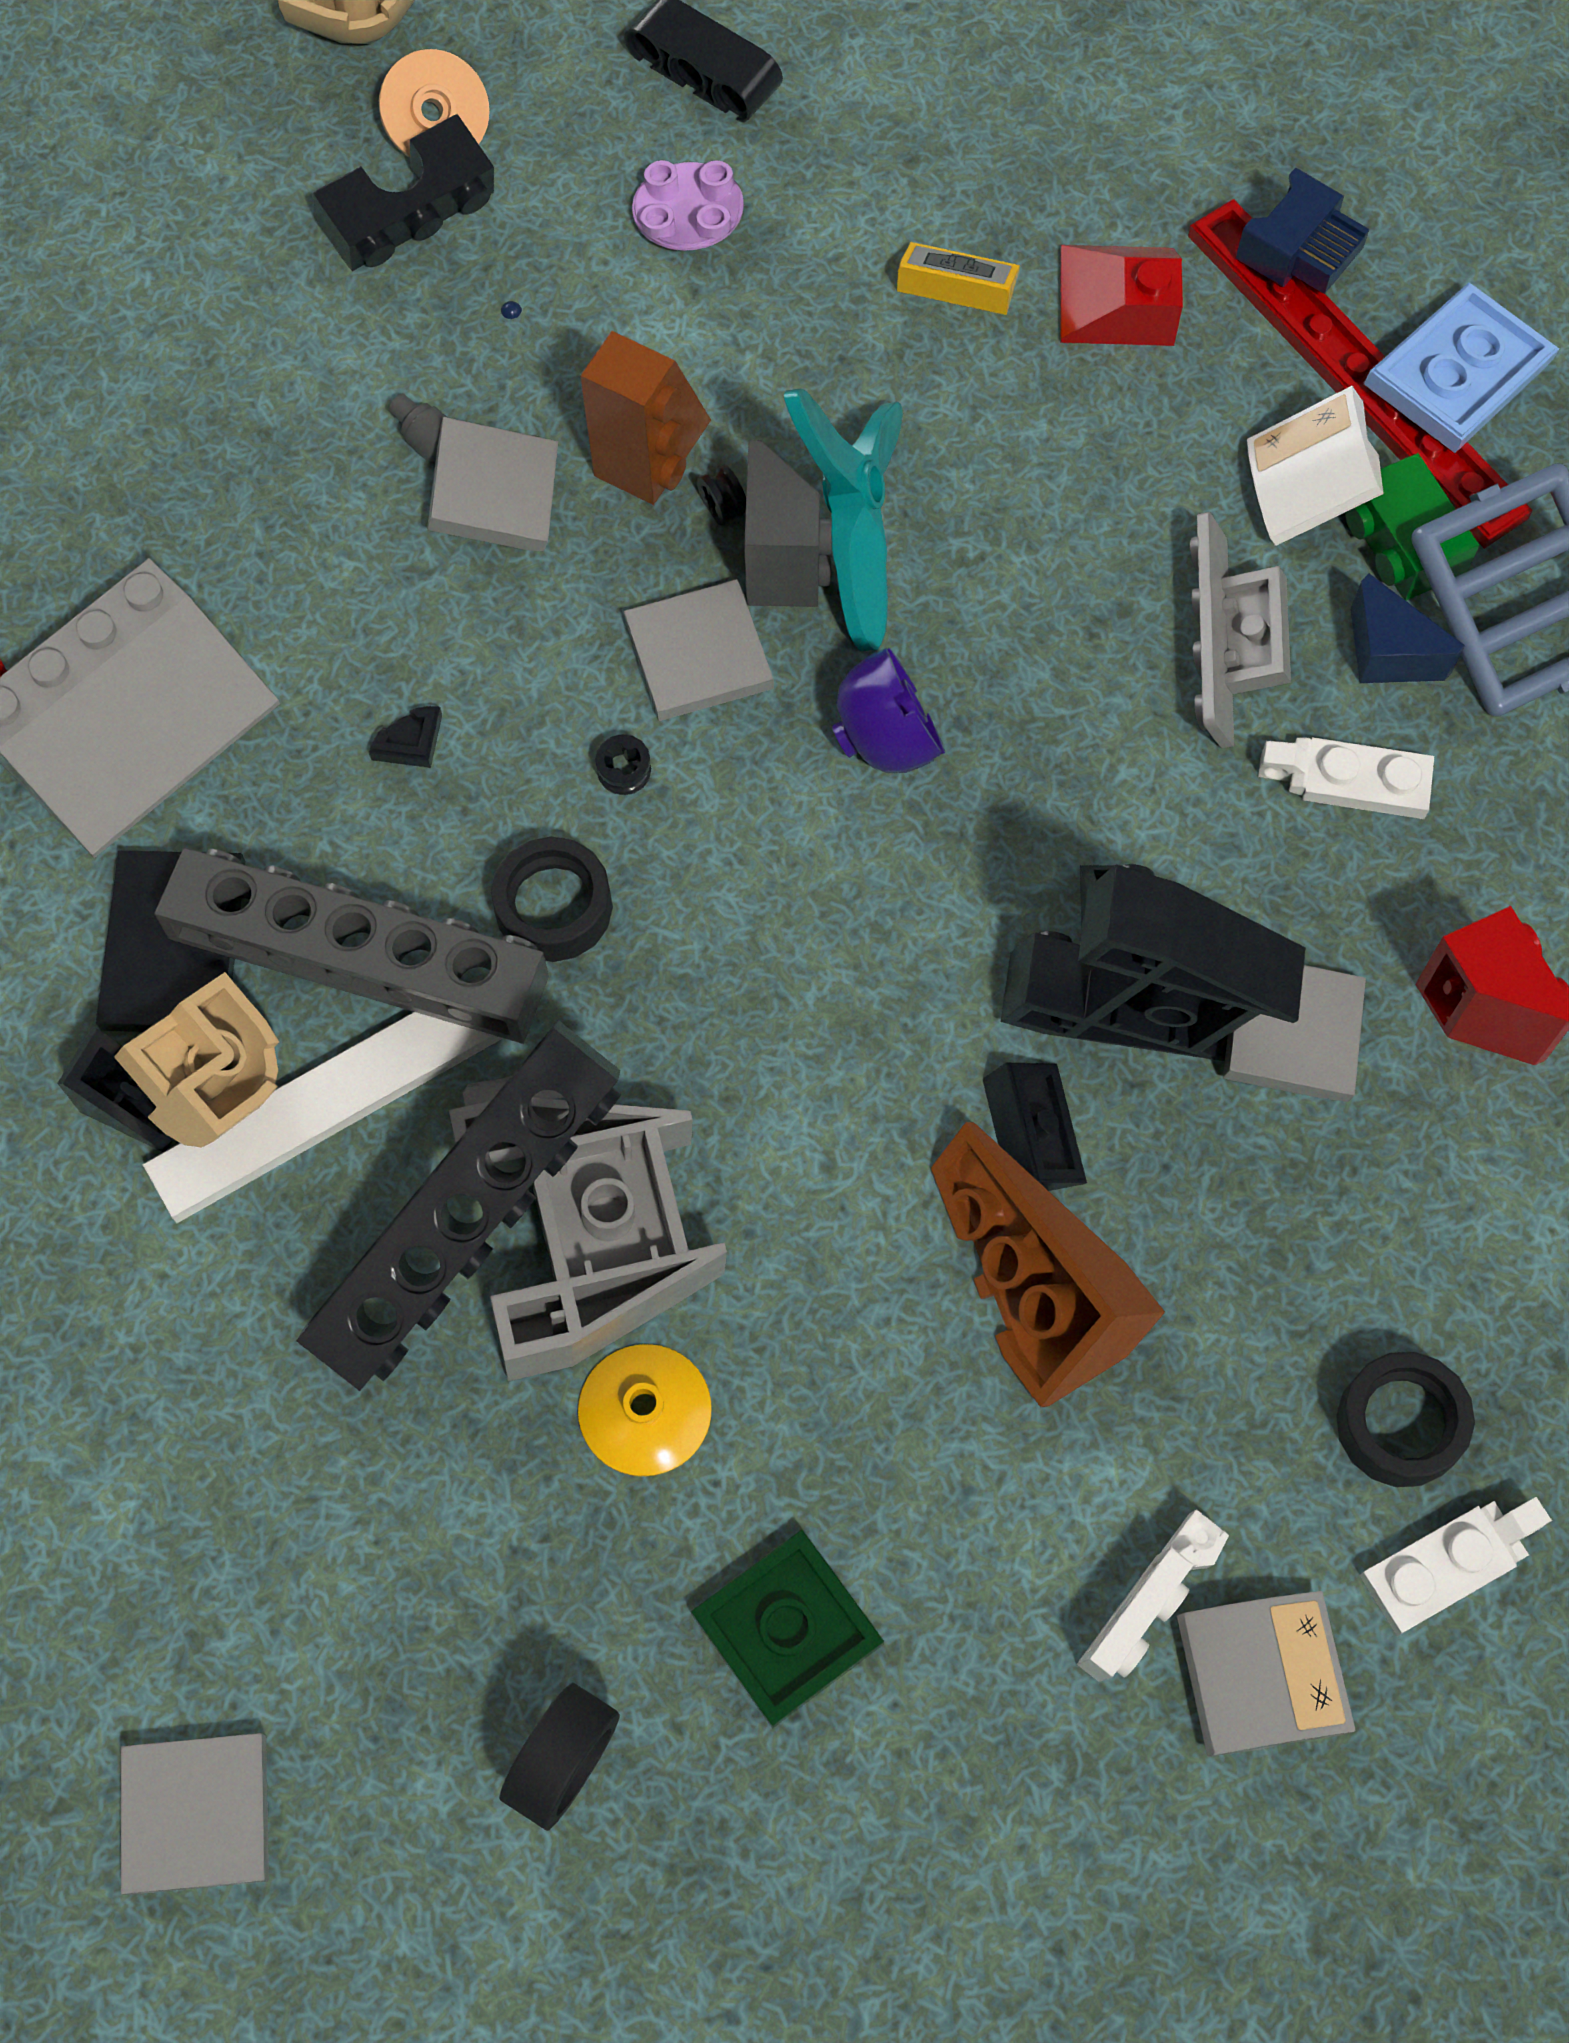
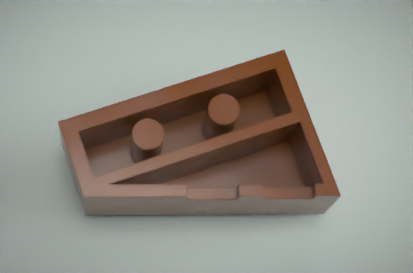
[580,331,711,505]

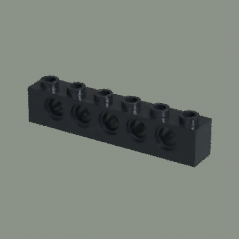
[296,1020,621,1391]

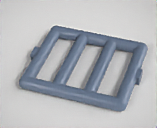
[1411,463,1569,717]

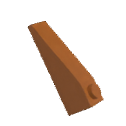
[931,1122,1165,1407]

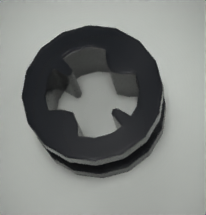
[697,464,746,526]
[595,734,652,795]

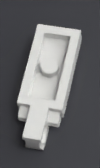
[1258,737,1434,819]
[1359,1497,1552,1636]
[1076,1510,1229,1682]

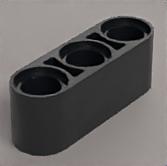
[624,0,783,123]

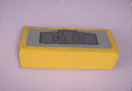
[897,242,1020,315]

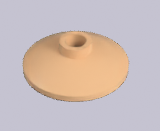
[379,49,489,157]

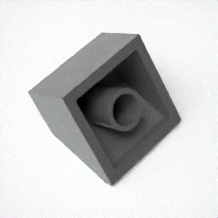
[745,440,832,607]

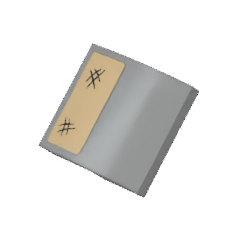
[1177,1591,1356,1757]

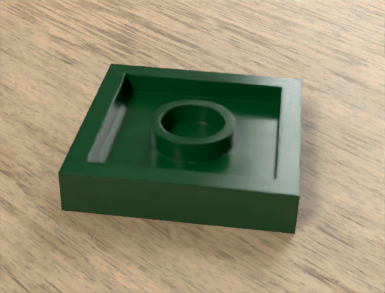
[691,1529,884,1729]

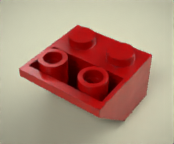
[1415,906,1569,1065]

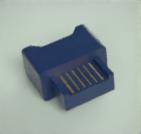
[1236,168,1369,294]

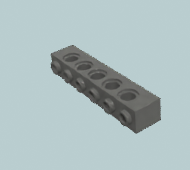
[155,847,549,1044]

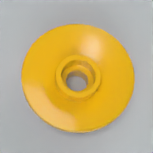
[578,1344,712,1476]

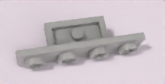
[1190,512,1291,748]

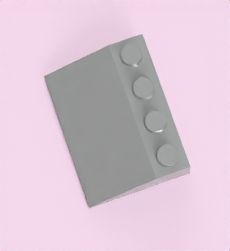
[0,558,280,858]

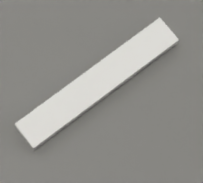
[143,974,503,1223]

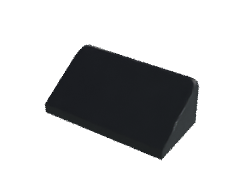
[983,1062,1087,1191]

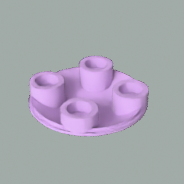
[632,160,744,251]

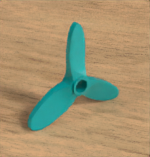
[784,389,903,651]

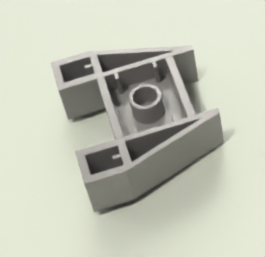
[449,1097,727,1382]

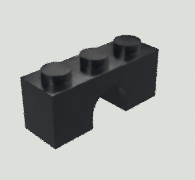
[313,114,494,271]

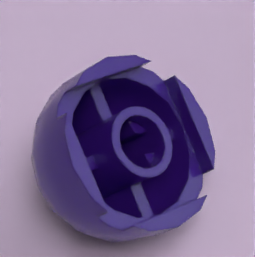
[832,648,945,774]

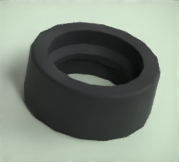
[491,836,613,962]
[1336,1352,1475,1487]
[499,1683,620,1831]

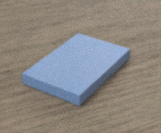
[1364,282,1559,453]

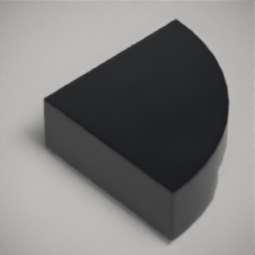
[369,706,442,768]

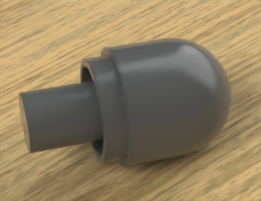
[389,393,448,463]

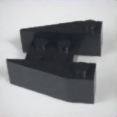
[1000,864,1306,1061]

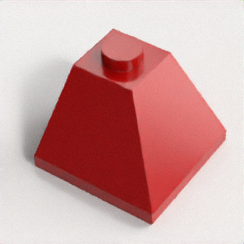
[1060,245,1183,346]

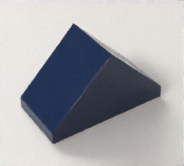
[1350,573,1465,683]

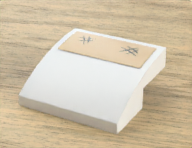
[1247,386,1383,546]

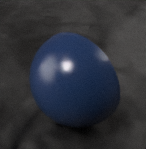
[501,301,522,319]

